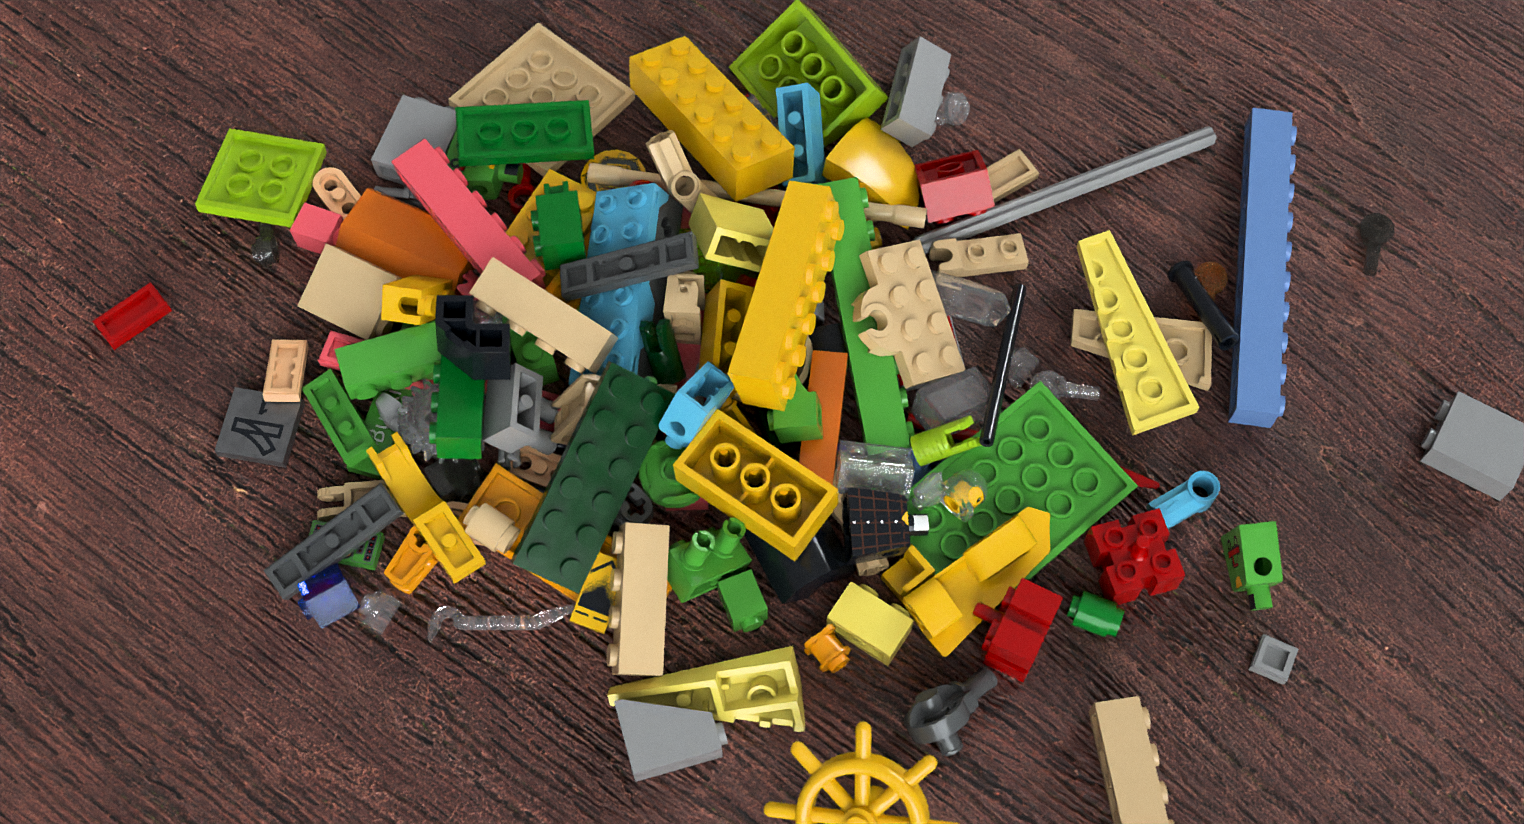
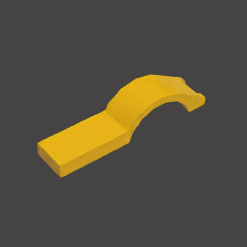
[366,432,486,584]

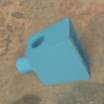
[658,361,734,449]

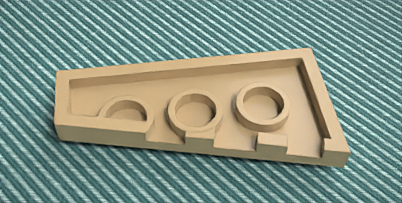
[1070,309,1212,391]

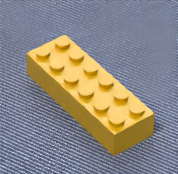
[629,36,795,202]
[728,180,844,411]

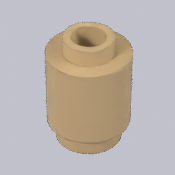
[463,502,521,554]

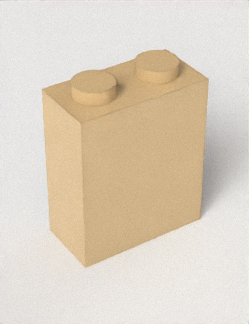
[298,243,402,340]

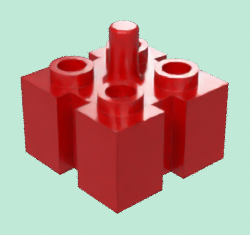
[1084,508,1186,605]
[972,578,1063,682]

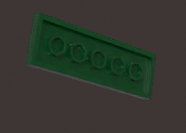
[510,361,675,594]

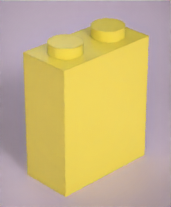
[688,193,774,272]

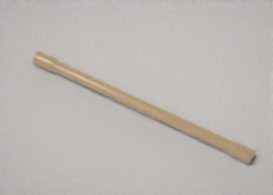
[587,163,927,229]

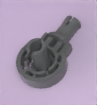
[904,666,998,756]

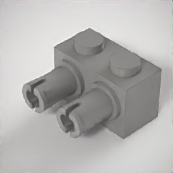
[482,363,560,455]

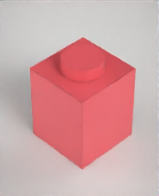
[290,202,344,254]

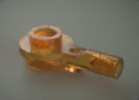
[1194,262,1228,322]

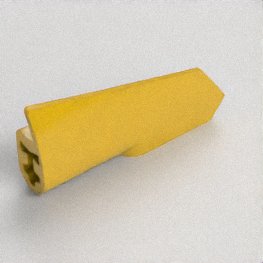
[902,507,1050,657]

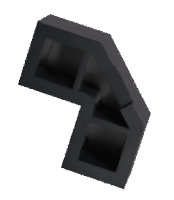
[435,295,511,380]

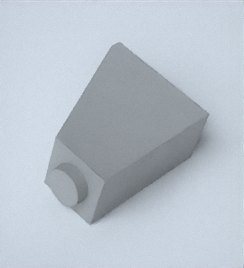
[614,699,728,782]

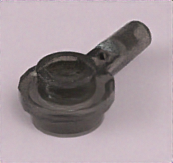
[1359,213,1394,276]
[251,222,280,269]

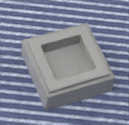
[1248,634,1298,685]

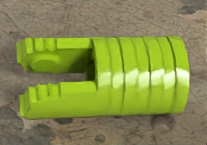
[910,415,981,466]

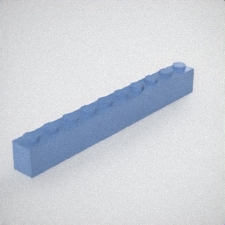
[1228,108,1297,428]

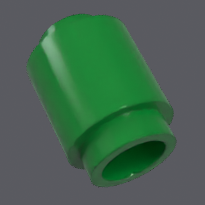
[1067,590,1125,637]

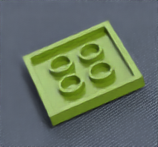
[195,128,327,227]

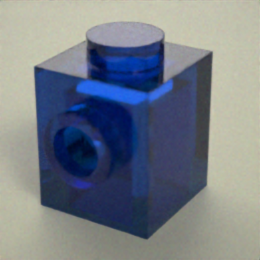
[297,563,361,629]

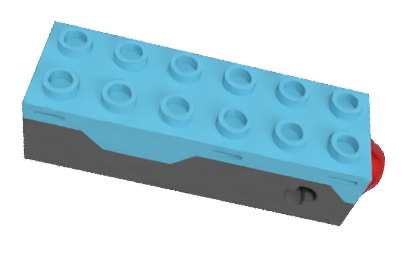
[569,180,683,385]

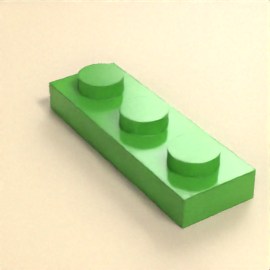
[302,368,380,468]

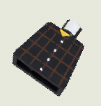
[841,487,929,565]

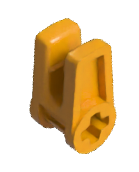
[384,525,439,594]

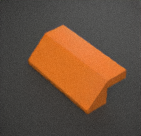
[335,188,475,295]

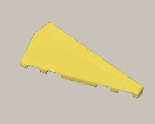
[607,646,805,732]

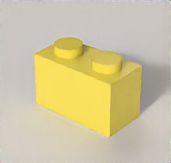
[826,581,914,666]

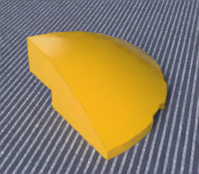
[822,118,920,230]

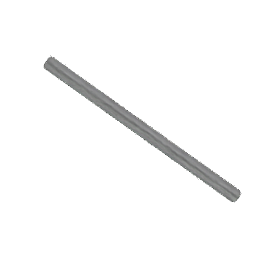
[914,126,1217,254]

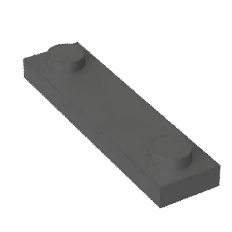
[560,231,699,301]
[263,483,405,600]

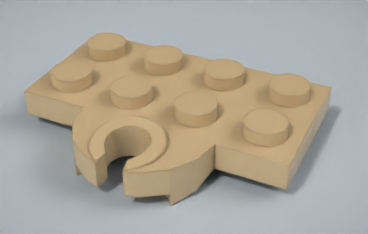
[851,240,966,389]

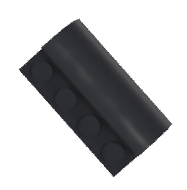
[744,451,857,604]

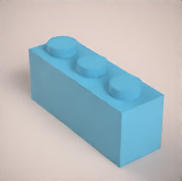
[776,83,826,188]

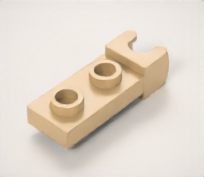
[929,233,1029,283]

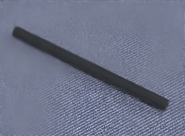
[979,284,1027,447]

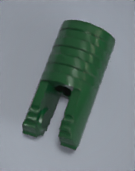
[639,319,686,385]

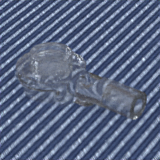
[1029,370,1100,401]

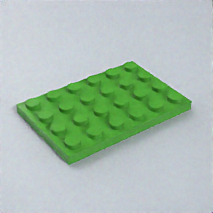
[902,381,1138,609]

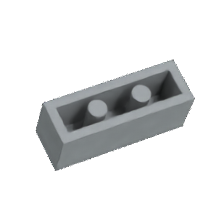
[880,36,951,147]

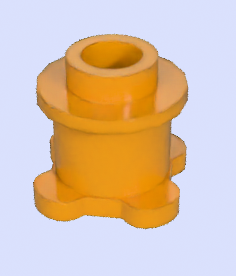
[804,623,851,673]

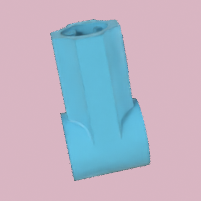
[1146,471,1220,529]

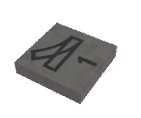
[214,387,305,468]

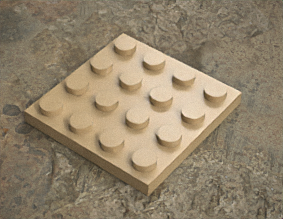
[449,23,635,177]

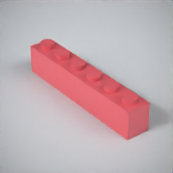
[391,139,546,290]

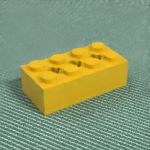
[673,409,838,561]

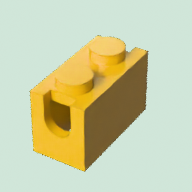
[381,275,455,325]

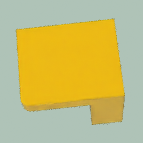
[881,544,936,605]

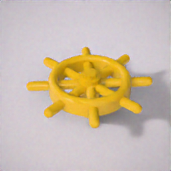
[763,721,959,824]

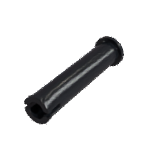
[1167,261,1240,350]

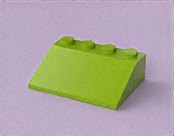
[729,0,889,147]

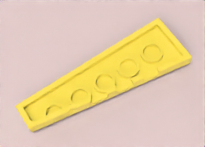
[1077,230,1199,436]

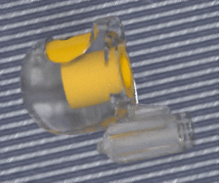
[912,469,988,522]

